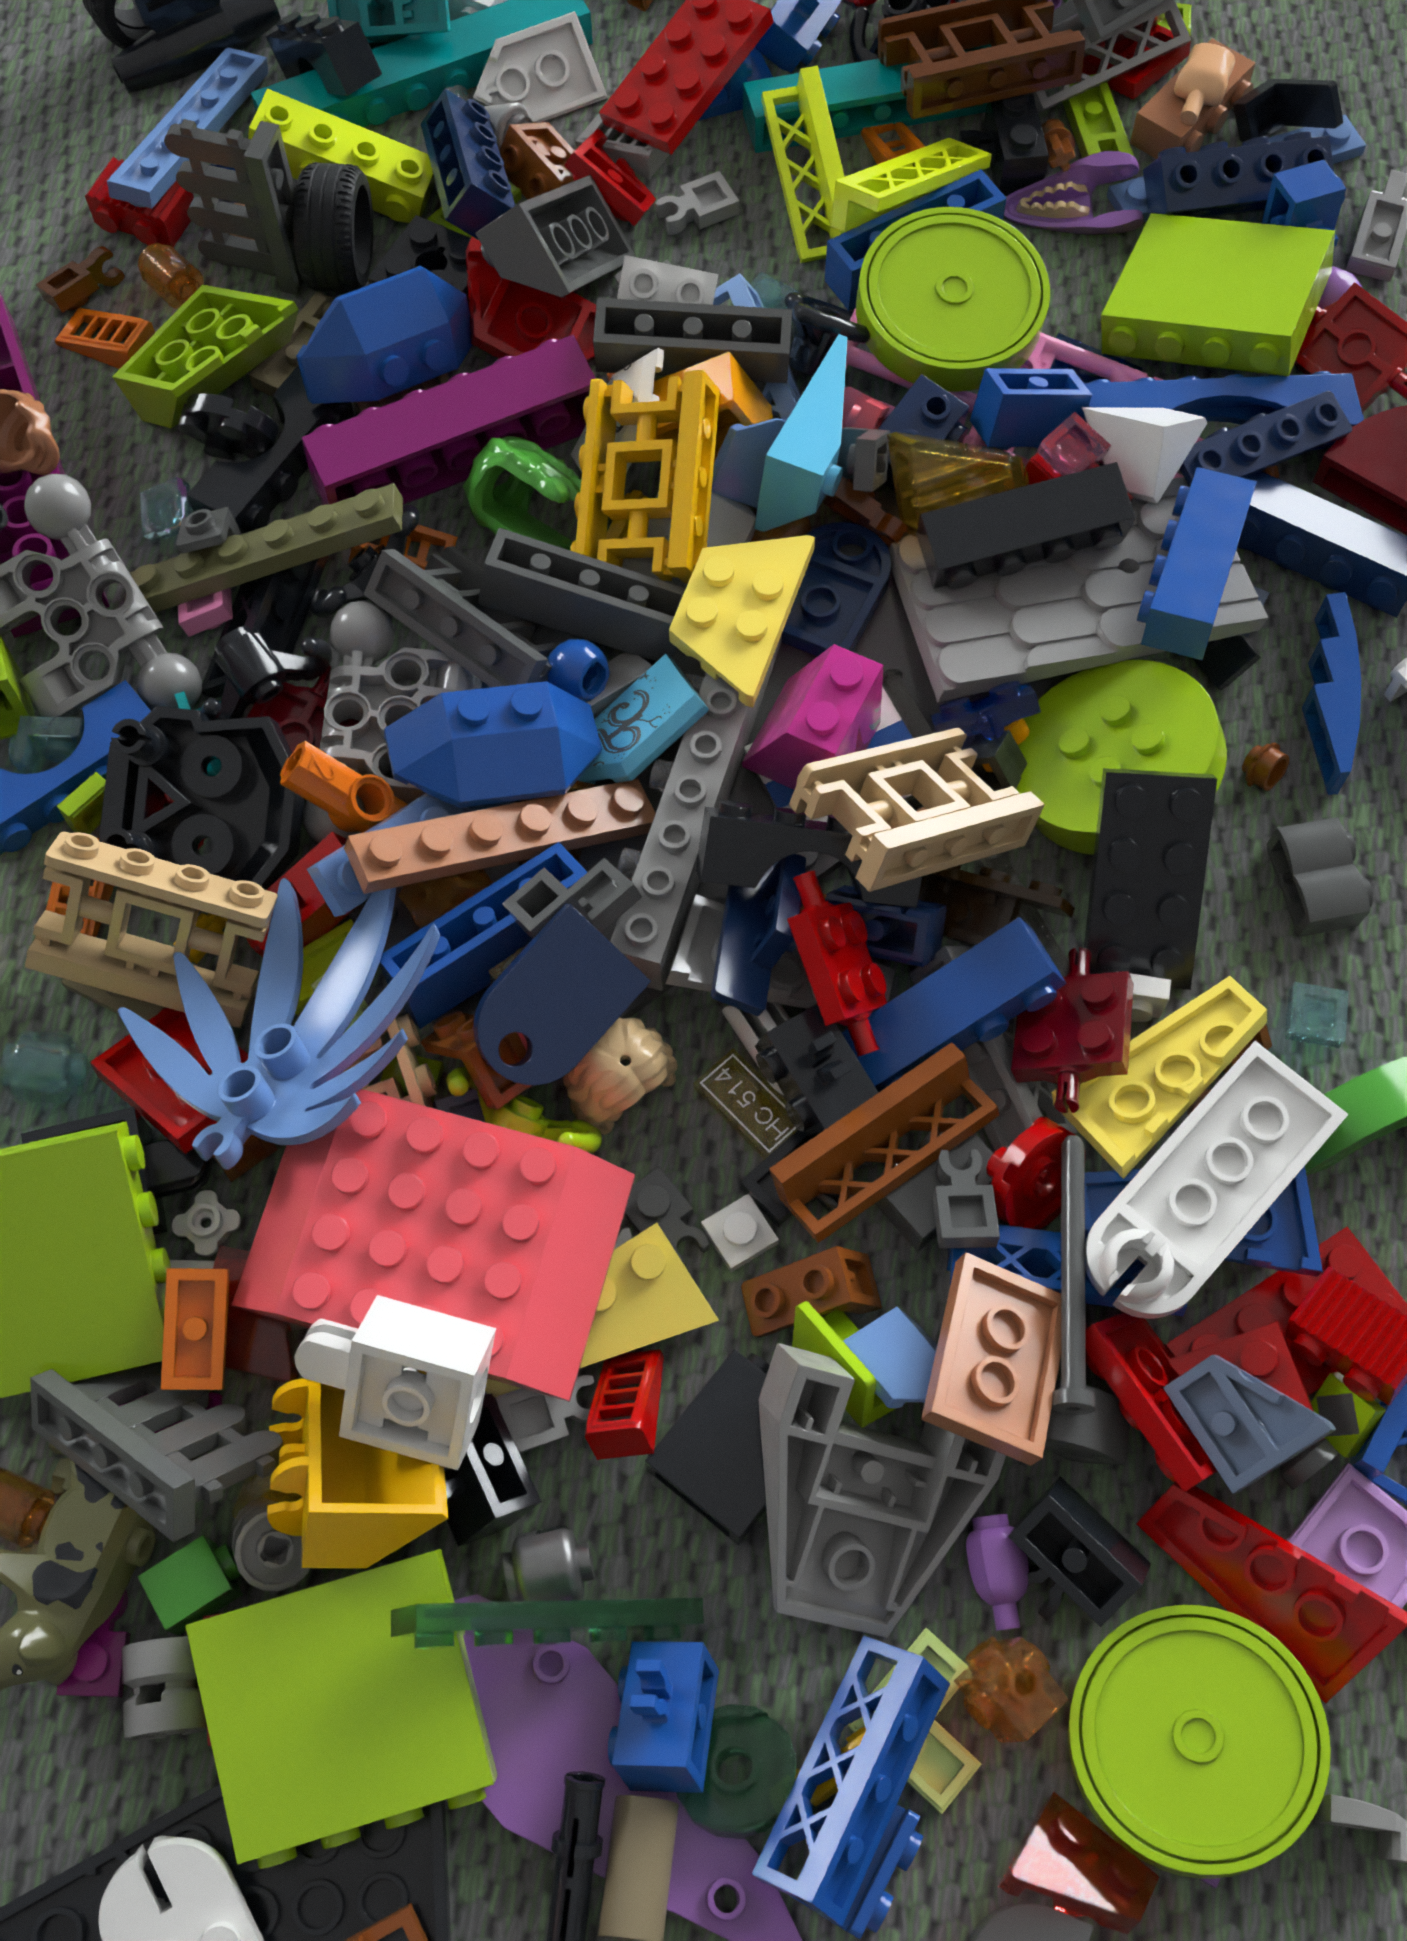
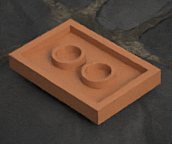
[921,1252,1061,1466]

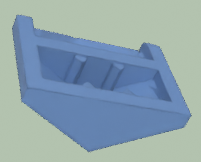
[712,418,787,508]
[843,1306,937,1408]

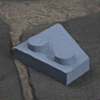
[1163,1355,1336,1494]

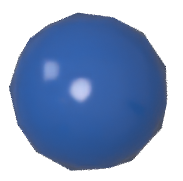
[547,639,610,702]

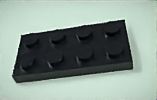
[1084,768,1217,990]

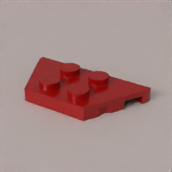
[466,237,596,363]

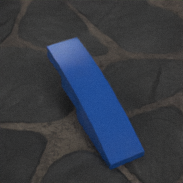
[1302,592,1362,795]

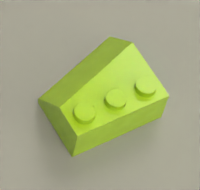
[112,284,299,428]

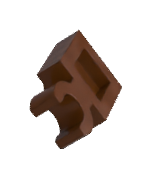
[823,476,908,548]

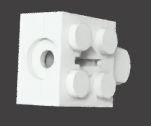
[294,1295,496,1470]

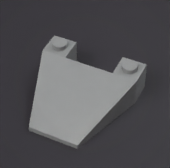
[759,1343,1006,1638]

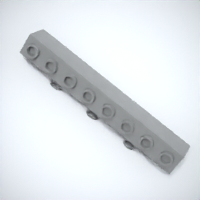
[610,634,782,991]

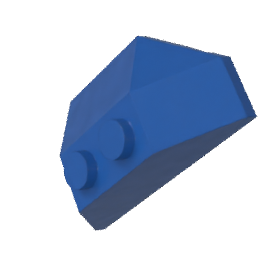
[296,266,472,404]
[384,681,602,808]

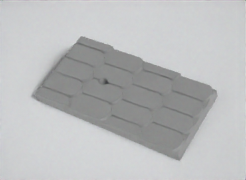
[889,477,1268,703]

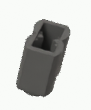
[1267,817,1373,937]

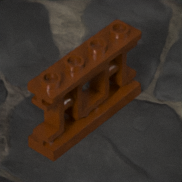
[878,0,1086,120]

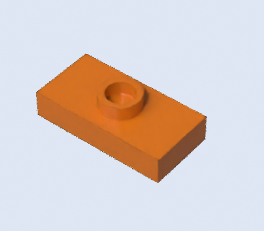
[161,1268,230,1390]

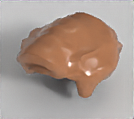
[0,389,60,475]

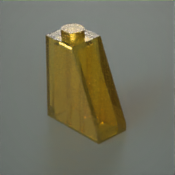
[887,432,1029,538]

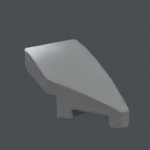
[1315,1794,1407,1863]

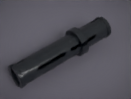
[547,1771,605,1941]

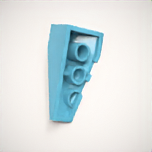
[754,334,848,532]

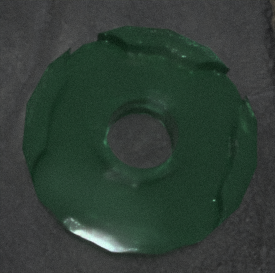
[676,1704,799,1839]

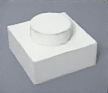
[1117,971,1171,1022]
[701,1193,779,1272]

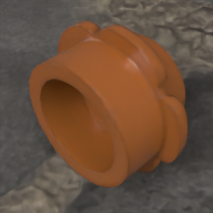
[1242,742,1290,791]

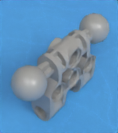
[0,474,202,726]
[303,601,482,843]

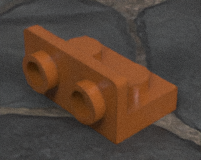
[499,122,574,200]

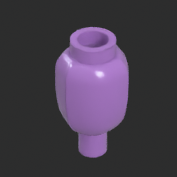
[966,1514,1029,1631]

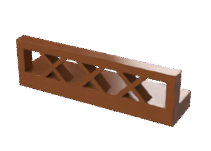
[769,1042,1000,1243]

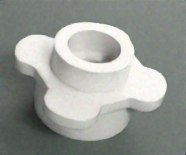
[172,1190,241,1257]

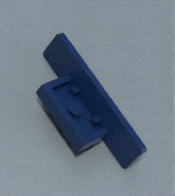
[1179,391,1352,487]
[711,853,807,1016]

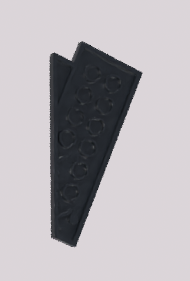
[0,1784,451,1941]

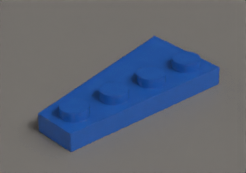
[1085,1166,1323,1277]

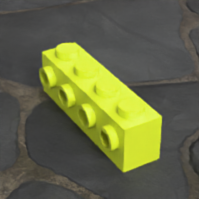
[248,88,435,223]

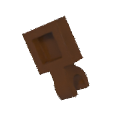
[36,246,125,313]

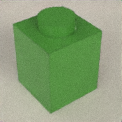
[137,1535,243,1636]

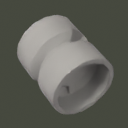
[230,1495,310,1591]
[122,1636,207,1741]

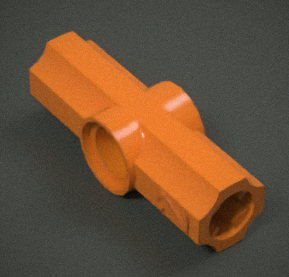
[280,741,408,833]

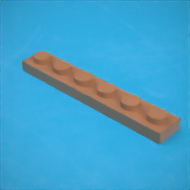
[344,779,656,894]

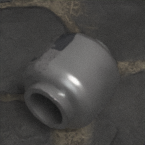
[503,1526,595,1614]

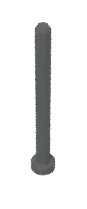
[1052,1135,1095,1415]

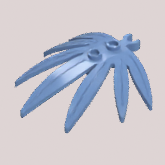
[118,878,440,1170]

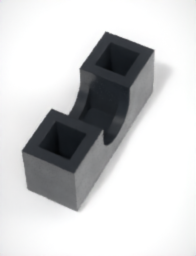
[266,12,382,96]

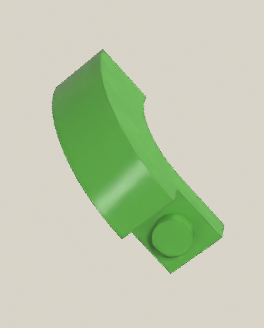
[1305,1056,1407,1176]

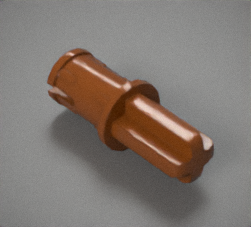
[1041,118,1075,172]

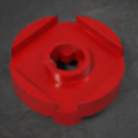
[986,1117,1086,1230]

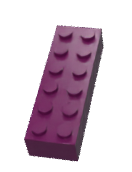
[301,335,596,505]

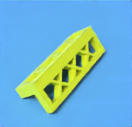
[761,65,847,263]
[831,137,992,232]

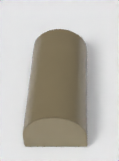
[597,1795,679,1941]

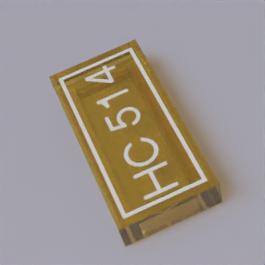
[693,1048,798,1160]

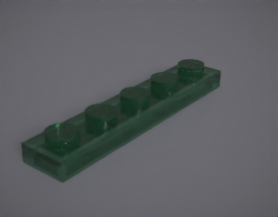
[391,1598,704,1649]

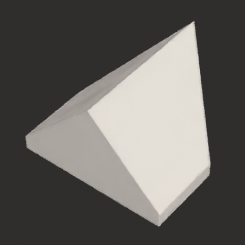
[1082,407,1207,504]

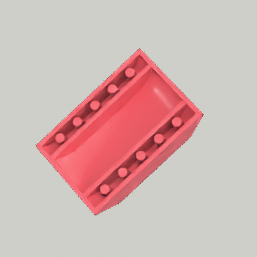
[231,1089,635,1402]

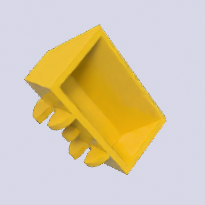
[267,1370,448,1569]

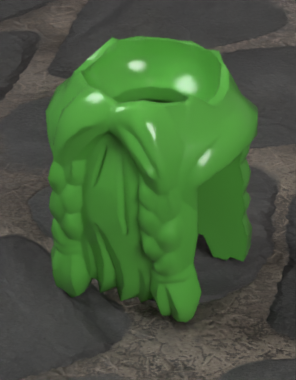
[462,436,581,550]

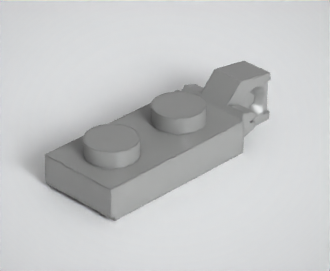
[1345,169,1407,282]

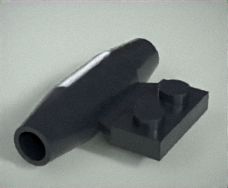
[110,0,281,93]

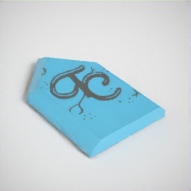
[573,653,709,788]

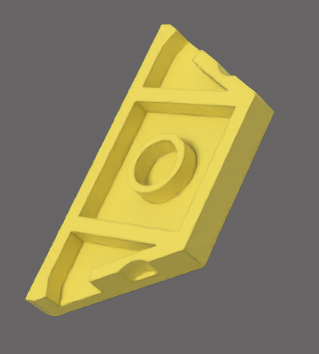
[669,535,815,708]

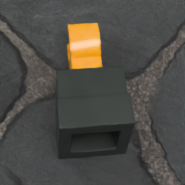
[961,713,1030,791]

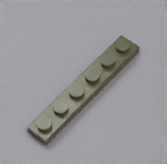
[124,483,403,613]

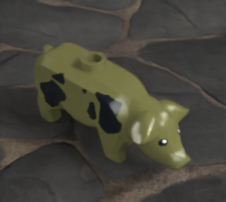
[0,1443,155,1691]

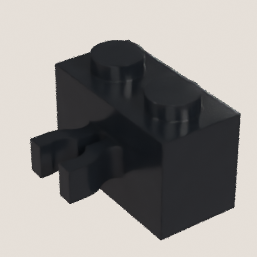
[959,93,1049,196]
[754,1004,878,1139]
[444,1393,542,1547]
[1008,1476,1151,1627]

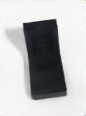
[1232,79,1343,142]

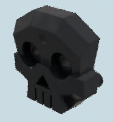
[99,706,304,890]

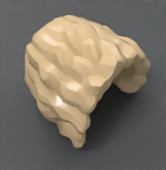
[563,1017,677,1135]

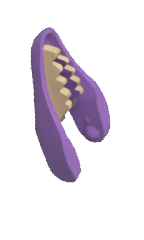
[1004,151,1144,235]

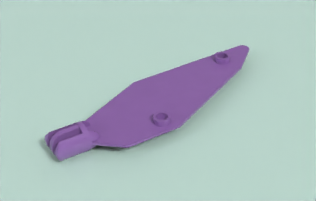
[454,1594,803,1941]

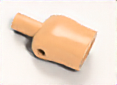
[1174,43,1235,125]

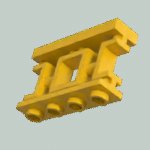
[570,370,720,584]

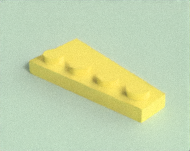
[1051,976,1267,1179]
[485,1223,719,1398]

